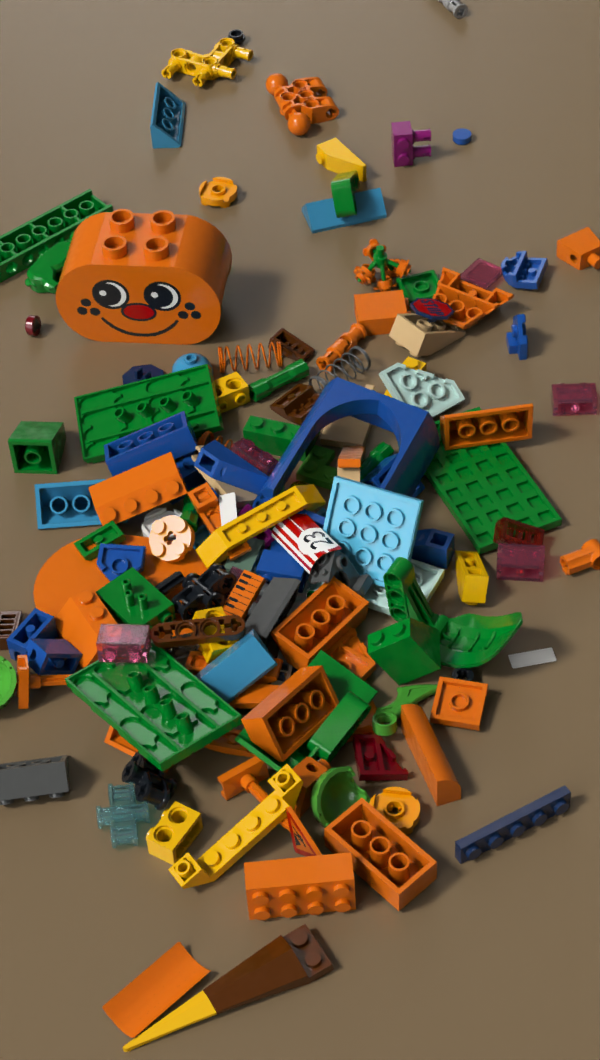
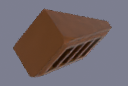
[268,328,315,362]
[0,611,22,650]

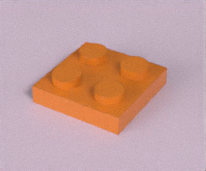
[430,676,488,731]

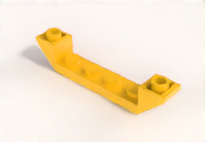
[196,484,326,569]
[168,764,303,889]

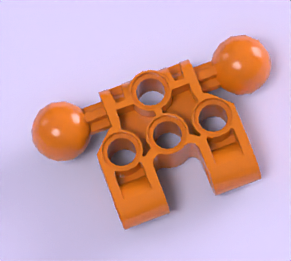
[266,73,339,136]

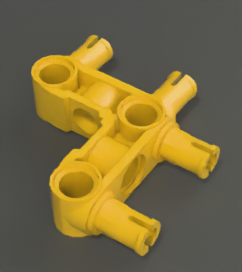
[161,38,253,87]

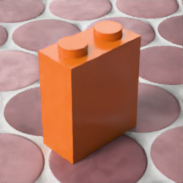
[354,290,411,336]

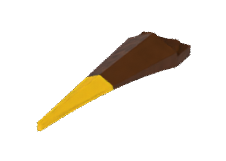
[122,924,334,1052]

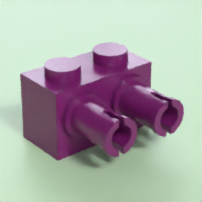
[391,121,431,167]

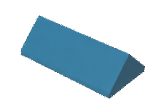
[150,82,186,149]
[301,188,387,234]
[34,479,128,529]
[195,629,278,704]

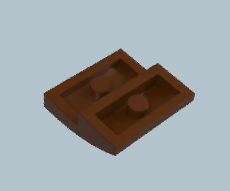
[270,384,320,425]

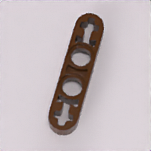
[150,615,246,648]

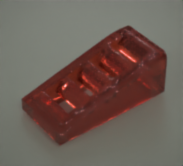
[493,517,545,552]

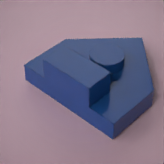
[506,314,528,360]
[97,543,147,582]

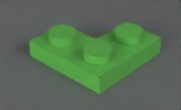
[296,445,337,490]

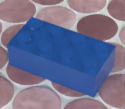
[104,411,197,476]

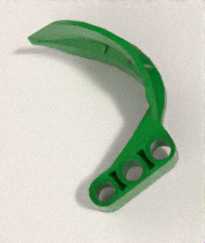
[383,557,523,668]

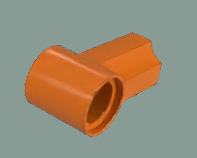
[560,539,600,575]

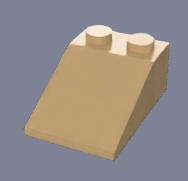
[389,313,466,357]

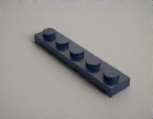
[455,785,571,864]

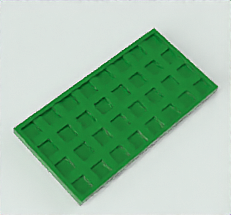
[425,407,562,554]

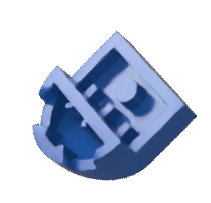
[501,251,548,290]

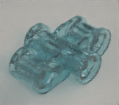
[96,782,150,849]

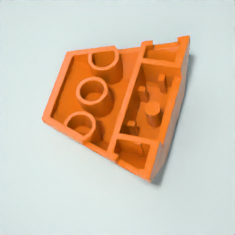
[433,267,514,329]

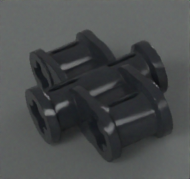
[171,563,237,620]
[122,752,177,811]

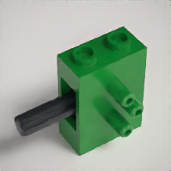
[96,567,185,640]

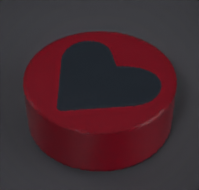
[25,315,41,336]

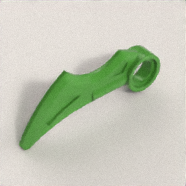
[372,684,438,736]

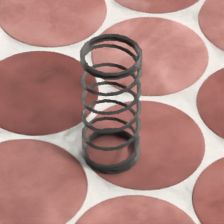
[309,346,371,393]

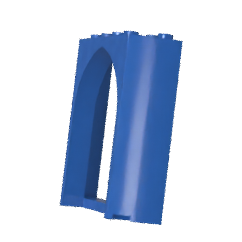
[252,377,440,530]

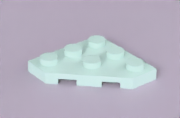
[378,363,465,418]

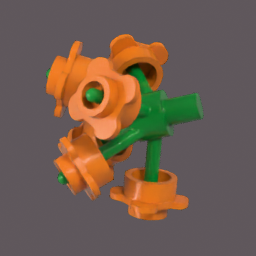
[353,238,412,292]

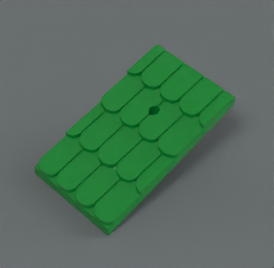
[74,364,224,463]
[65,634,242,772]

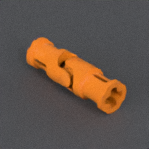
[316,323,367,373]

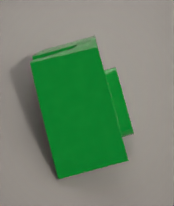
[234,650,378,772]

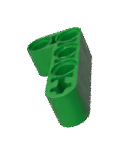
[331,171,360,218]

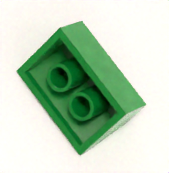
[243,415,320,461]

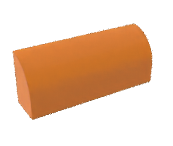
[401,704,461,806]

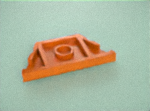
[326,628,376,681]

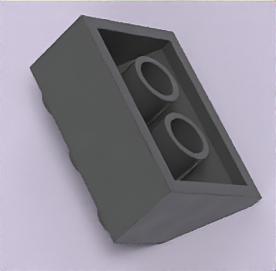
[239,577,301,647]
[0,755,70,805]

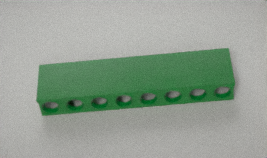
[0,189,113,283]

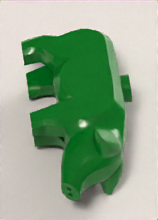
[25,231,75,294]

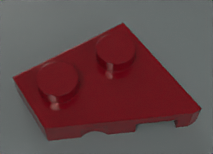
[353,734,409,781]

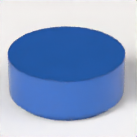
[453,128,471,145]

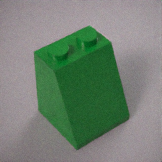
[8,421,66,474]
[368,617,441,686]

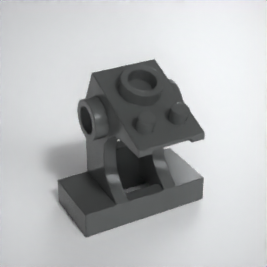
[311,550,373,597]

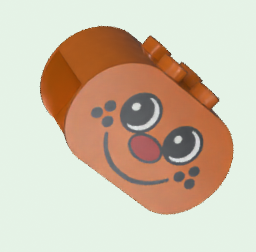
[56,209,232,345]

